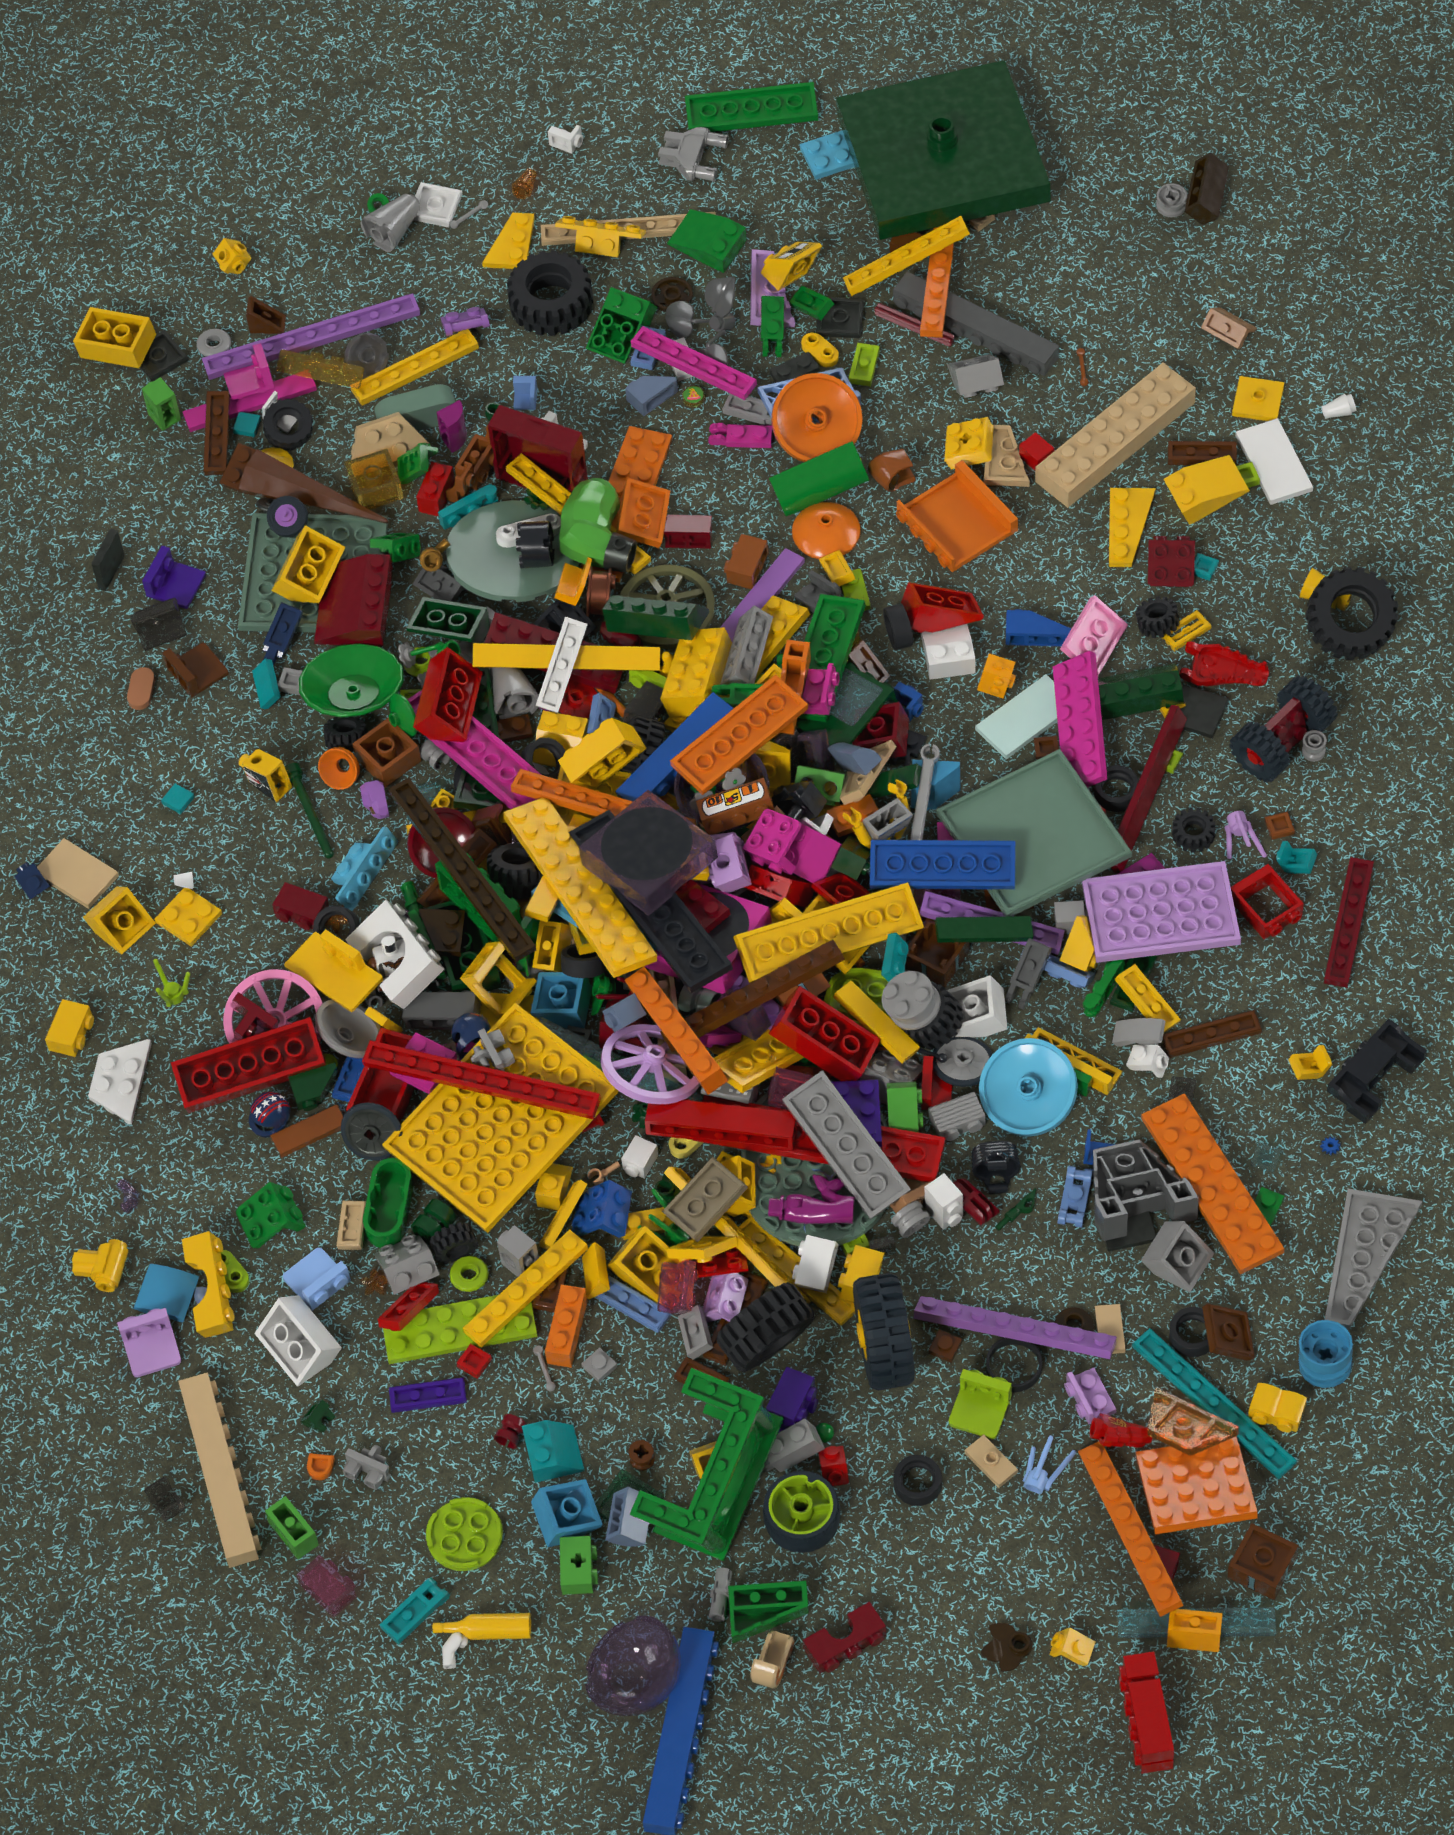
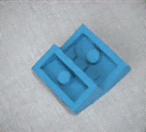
[133,1264,199,1322]

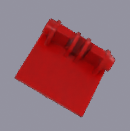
[696,1247,748,1278]

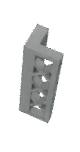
[720,605,773,685]

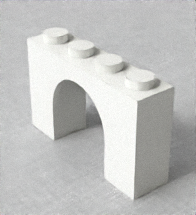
[345,900,444,1009]

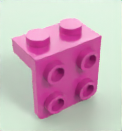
[742,809,802,875]

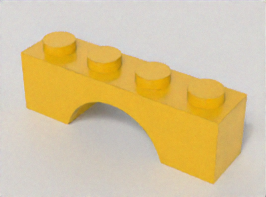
[182,1231,235,1338]

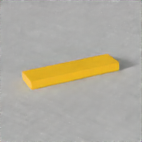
[833,981,920,1064]

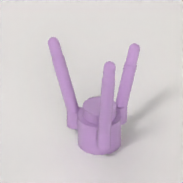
[1224,811,1267,859]

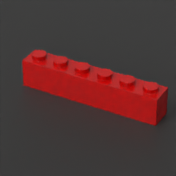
[645,1099,797,1151]

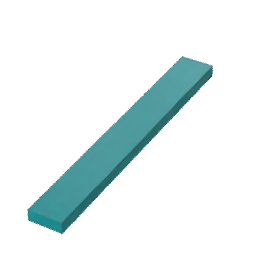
[1132,1328,1297,1479]

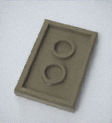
[662,1157,748,1242]

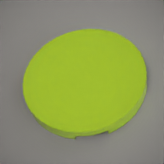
[426,1497,503,1571]

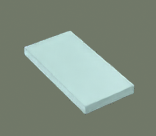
[975,674,1058,759]

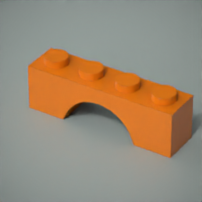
[779,640,811,735]

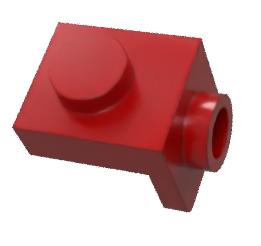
[818,1446,849,1486]

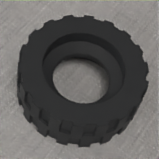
[263,399,313,451]

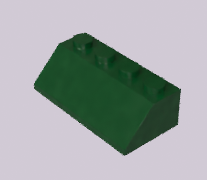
[602,595,709,640]
[1098,663,1184,720]

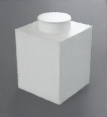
[621,1135,659,1179]

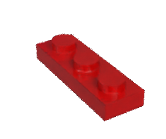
[378,1282,439,1331]

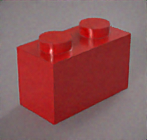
[416,462,455,517]

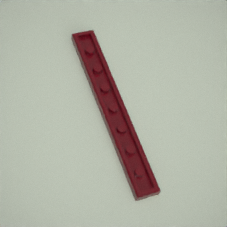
[1111,705,1187,873]

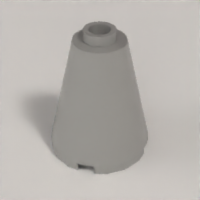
[360,194,420,252]
[492,668,539,719]

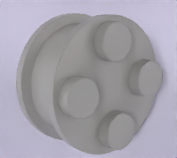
[882,971,941,1030]

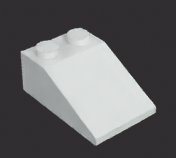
[921,624,976,680]
[947,975,1007,1038]

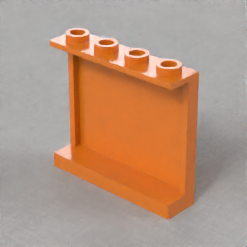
[896,460,1018,572]

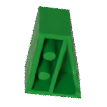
[728,1581,809,1644]

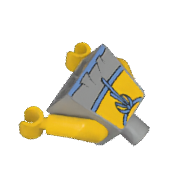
[843,779,913,849]

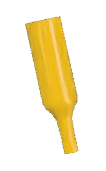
[432,1613,531,1640]

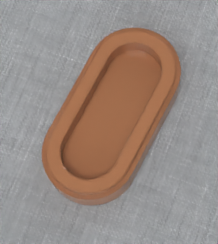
[127,667,155,710]

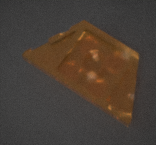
[1147,1388,1239,1456]

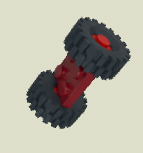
[1229,675,1338,783]

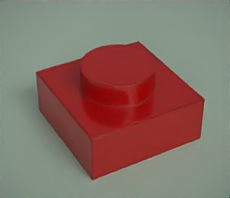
[456,1343,492,1379]

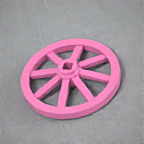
[223,969,323,1043]

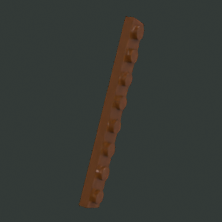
[660,940,845,1052]

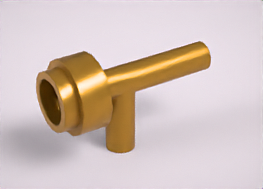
[420,538,451,572]

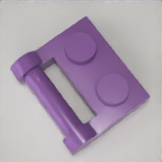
[440,307,490,336]

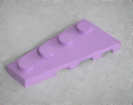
[750,249,795,328]

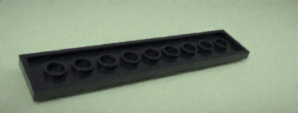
[568,810,733,993]

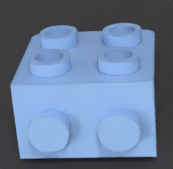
[283,1248,351,1311]

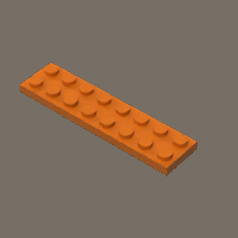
[580,426,673,583]
[1141,1093,1285,1275]

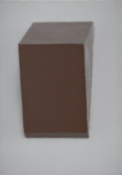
[246,296,286,334]

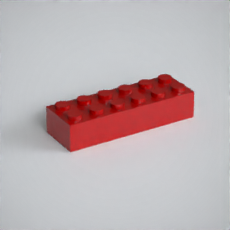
[171,1017,327,1113]

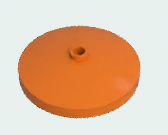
[771,373,862,462]

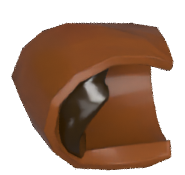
[868,449,916,492]

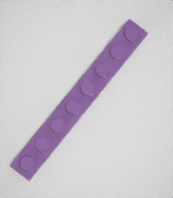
[914,1296,1117,1359]

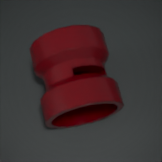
[494,1414,527,1449]

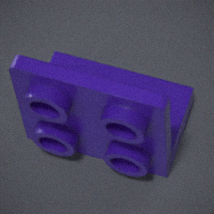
[142,546,206,609]

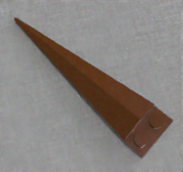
[219,443,389,524]

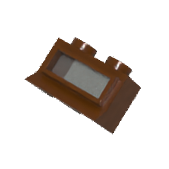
[471,803,520,853]

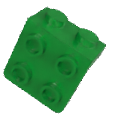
[236,1182,306,1249]

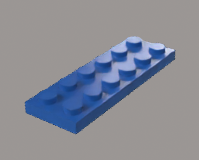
[870,840,1015,889]

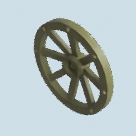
[620,565,715,649]

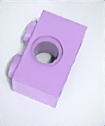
[705,834,751,893]

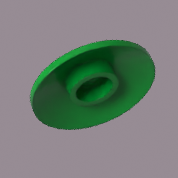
[389,693,417,738]

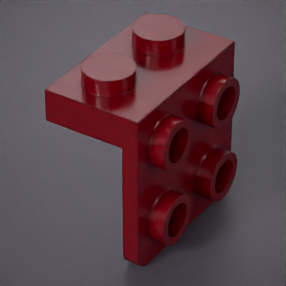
[1148,536,1195,587]

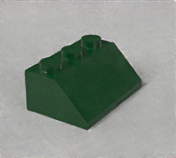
[406,597,490,643]

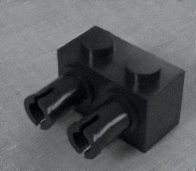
[772,781,827,821]

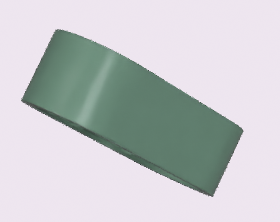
[374,384,456,431]

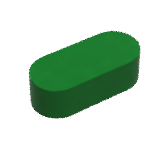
[363,1158,414,1248]

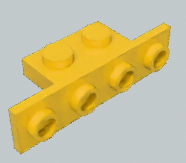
[555,216,646,257]

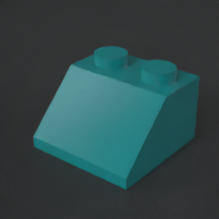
[522,1420,585,1483]

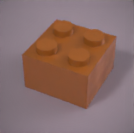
[353,717,421,788]

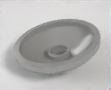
[315,1000,381,1058]

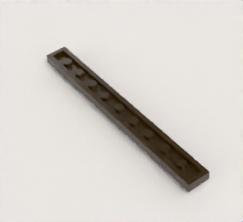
[389,777,536,962]

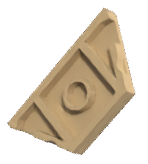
[348,412,431,477]

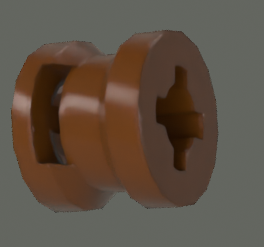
[628,1440,655,1471]

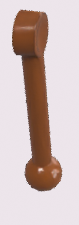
[1076,348,1089,387]

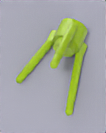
[153,959,190,1007]

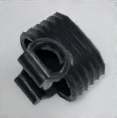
[971,1141,1021,1194]

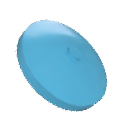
[979,1038,1078,1137]

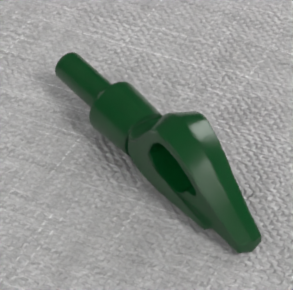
[995,1188,1037,1231]

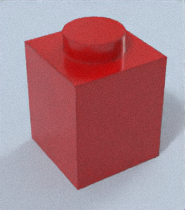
[1019,432,1054,471]

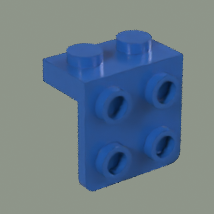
[572,1180,632,1238]

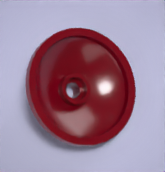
[407,807,476,878]

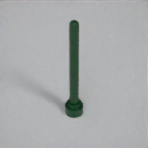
[285,763,334,859]

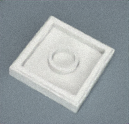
[413,182,463,227]

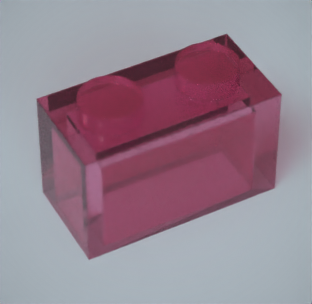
[296,1555,357,1618]

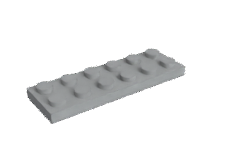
[782,1071,911,1220]

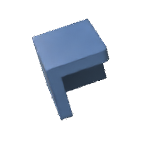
[513,376,538,410]

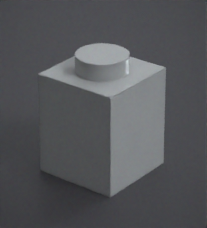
[1054,900,1088,934]

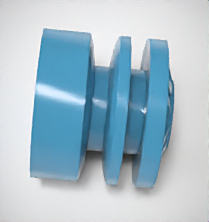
[1298,1320,1353,1388]

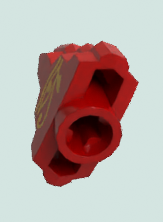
[1089,1413,1153,1448]

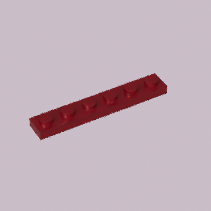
[1324,857,1374,988]

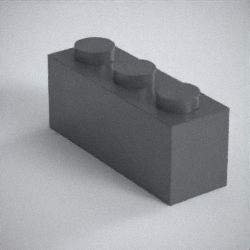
[402,990,482,1030]

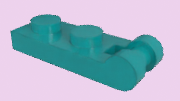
[438,484,499,530]
[379,1577,450,1645]

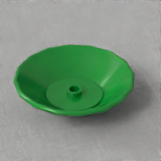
[299,643,404,717]

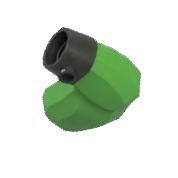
[559,478,637,573]

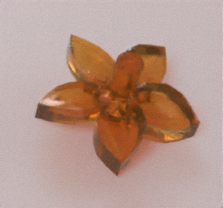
[325,905,349,933]
[359,1268,388,1296]

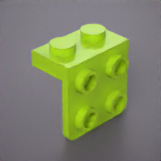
[949,1369,1012,1439]

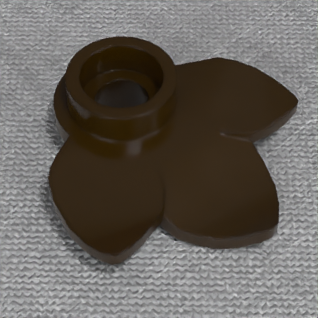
[981,1623,1033,1672]

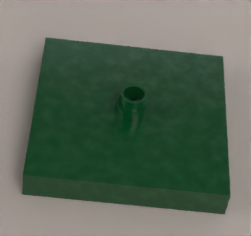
[836,60,1051,240]

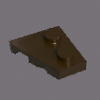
[419,909,466,957]

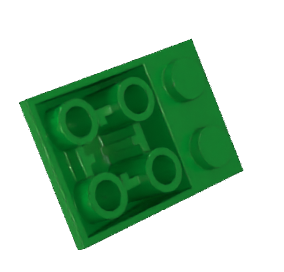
[586,287,657,364]

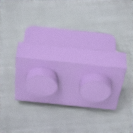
[117,1308,181,1377]

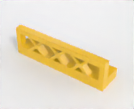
[1024,1027,1122,1095]

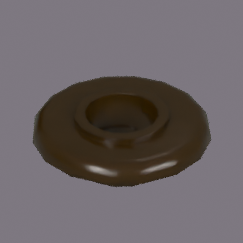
[1054,1307,1094,1332]

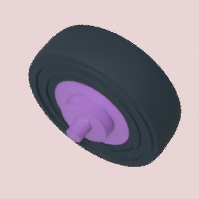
[267,496,308,537]

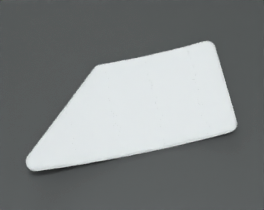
[173,872,194,889]

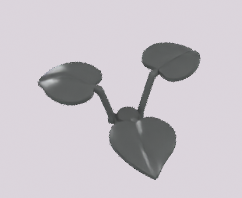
[665,277,735,366]

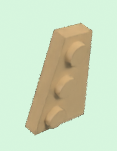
[840,740,897,805]

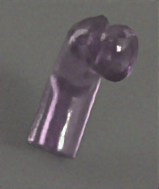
[116,1178,140,1213]

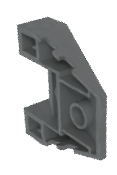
[1093,1139,1199,1241]

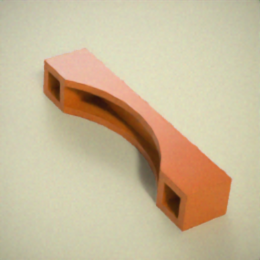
[624,966,728,1095]

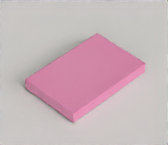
[1060,595,1128,675]

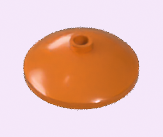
[792,502,861,559]

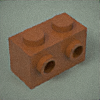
[724,534,769,589]

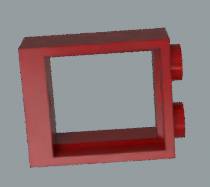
[744,864,814,907]
[1230,864,1304,940]

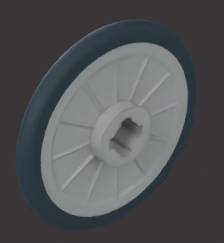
[933,1037,993,1087]

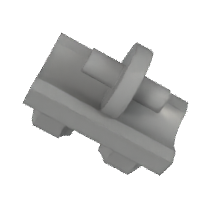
[471,1029,515,1071]
[343,1445,391,1490]

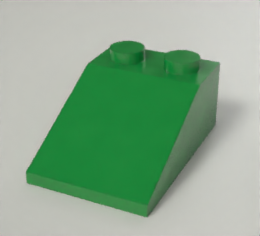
[667,209,747,273]

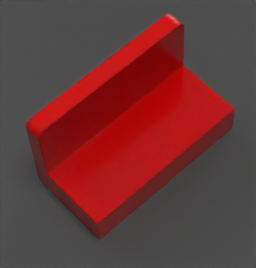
[921,1056,952,1110]

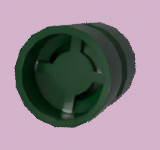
[411,1199,457,1244]

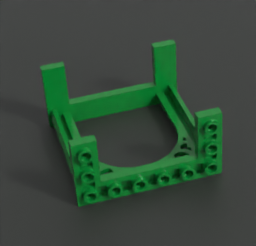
[629,1368,784,1562]

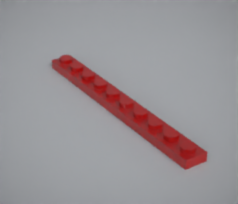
[362,1040,601,1120]

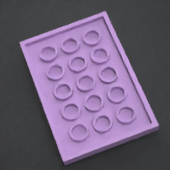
[1082,861,1241,963]

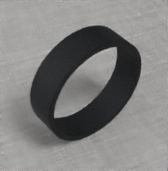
[986,1338,1042,1392]

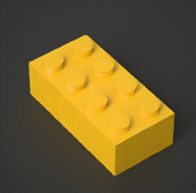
[660,627,732,718]

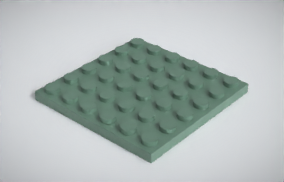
[238,513,389,632]

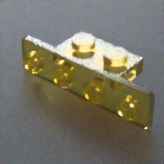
[276,349,364,389]

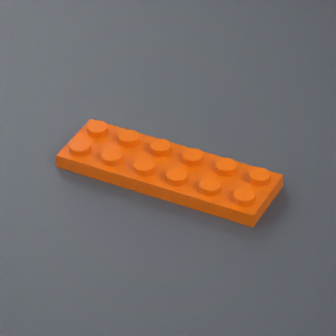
[670,675,808,795]

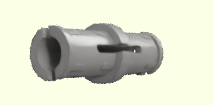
[708,1568,732,1622]

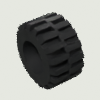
[619,714,665,775]
[487,843,543,899]
[901,982,964,1050]

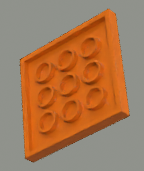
[1135,1436,1258,1534]

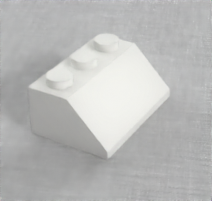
[254,1295,342,1386]

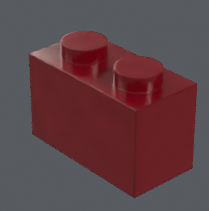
[272,882,329,930]

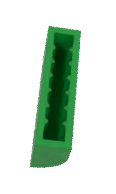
[769,441,869,516]

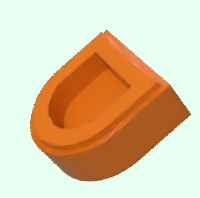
[307,1453,335,1480]

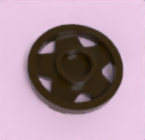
[651,277,693,312]

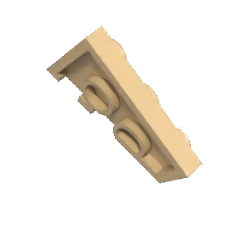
[984,425,1030,487]

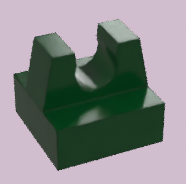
[300,1399,336,1433]

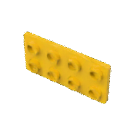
[284,929,383,1012]

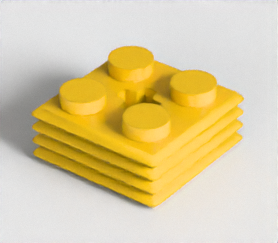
[944,417,994,469]

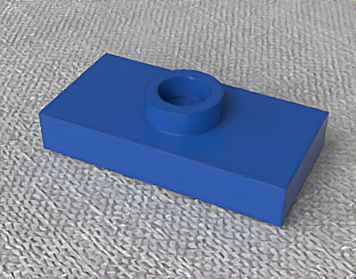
[332,1057,364,1102]

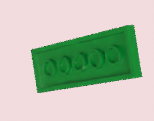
[685,82,818,132]
[798,594,866,722]

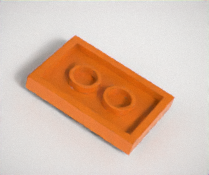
[616,478,671,548]

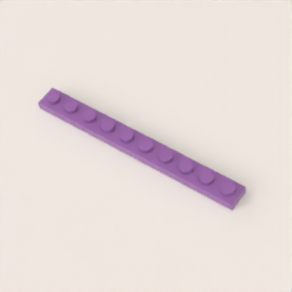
[202,293,420,380]

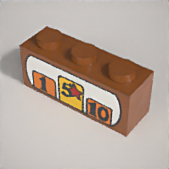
[696,778,775,835]

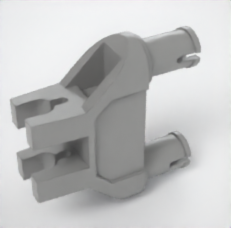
[658,127,729,182]

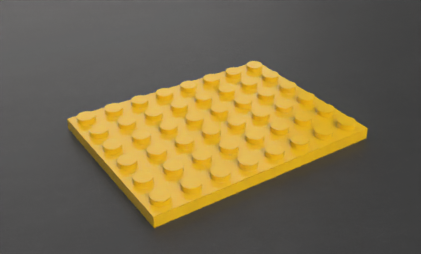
[382,1003,619,1233]

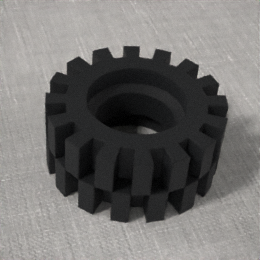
[1136,596,1180,638]
[323,716,366,752]
[1172,807,1216,853]
[430,1223,478,1264]

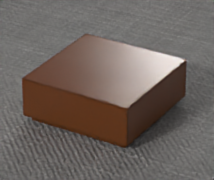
[1265,811,1295,840]

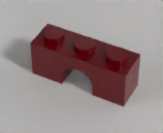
[803,1601,886,1674]

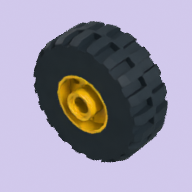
[853,1273,915,1391]

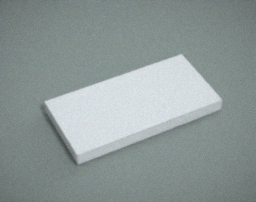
[1235,418,1313,505]

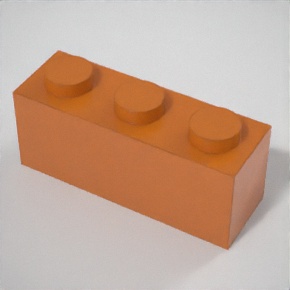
[545,1284,588,1368]

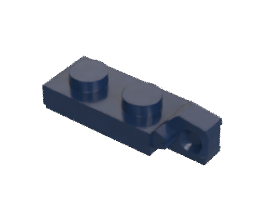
[263,602,304,665]

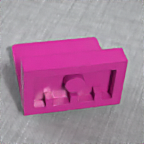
[223,343,274,400]

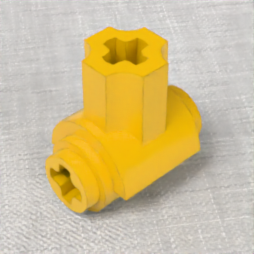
[72,1239,128,1292]

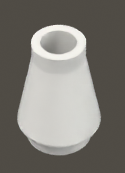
[1321,394,1357,419]

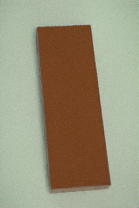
[270,1104,343,1158]

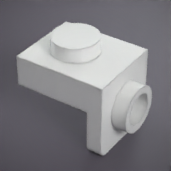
[1126,1045,1169,1078]

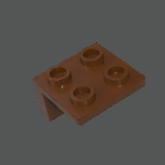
[162,642,229,698]

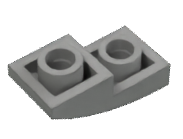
[1112,1018,1166,1047]

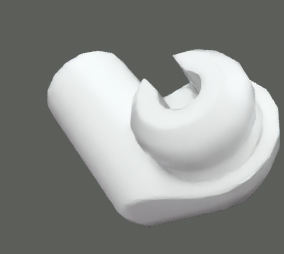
[442,1632,468,1669]

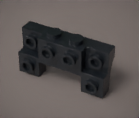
[1327,1019,1427,1124]

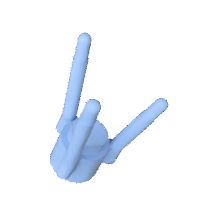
[1022,1435,1076,1494]

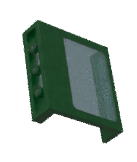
[794,662,898,755]

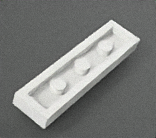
[536,617,587,713]

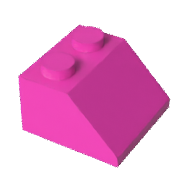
[785,823,842,883]

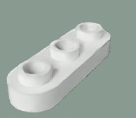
[496,514,561,548]

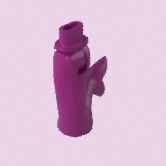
[768,1175,854,1224]

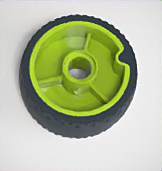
[763,1471,840,1553]

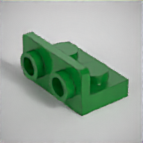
[397,443,439,484]
[370,532,421,563]

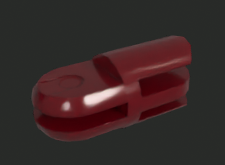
[600,621,644,647]
[953,1178,1000,1226]

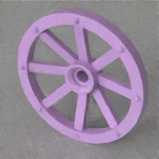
[601,1024,700,1104]

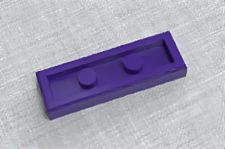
[389,1377,467,1413]

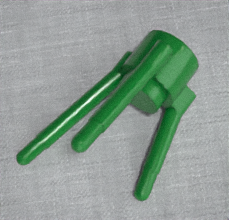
[637,1188,690,1246]

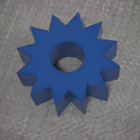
[1320,1137,1341,1155]

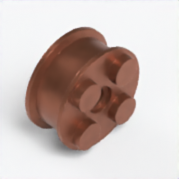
[586,567,616,617]

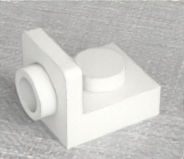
[548,125,583,153]

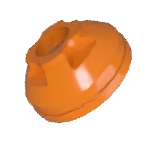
[318,747,360,790]

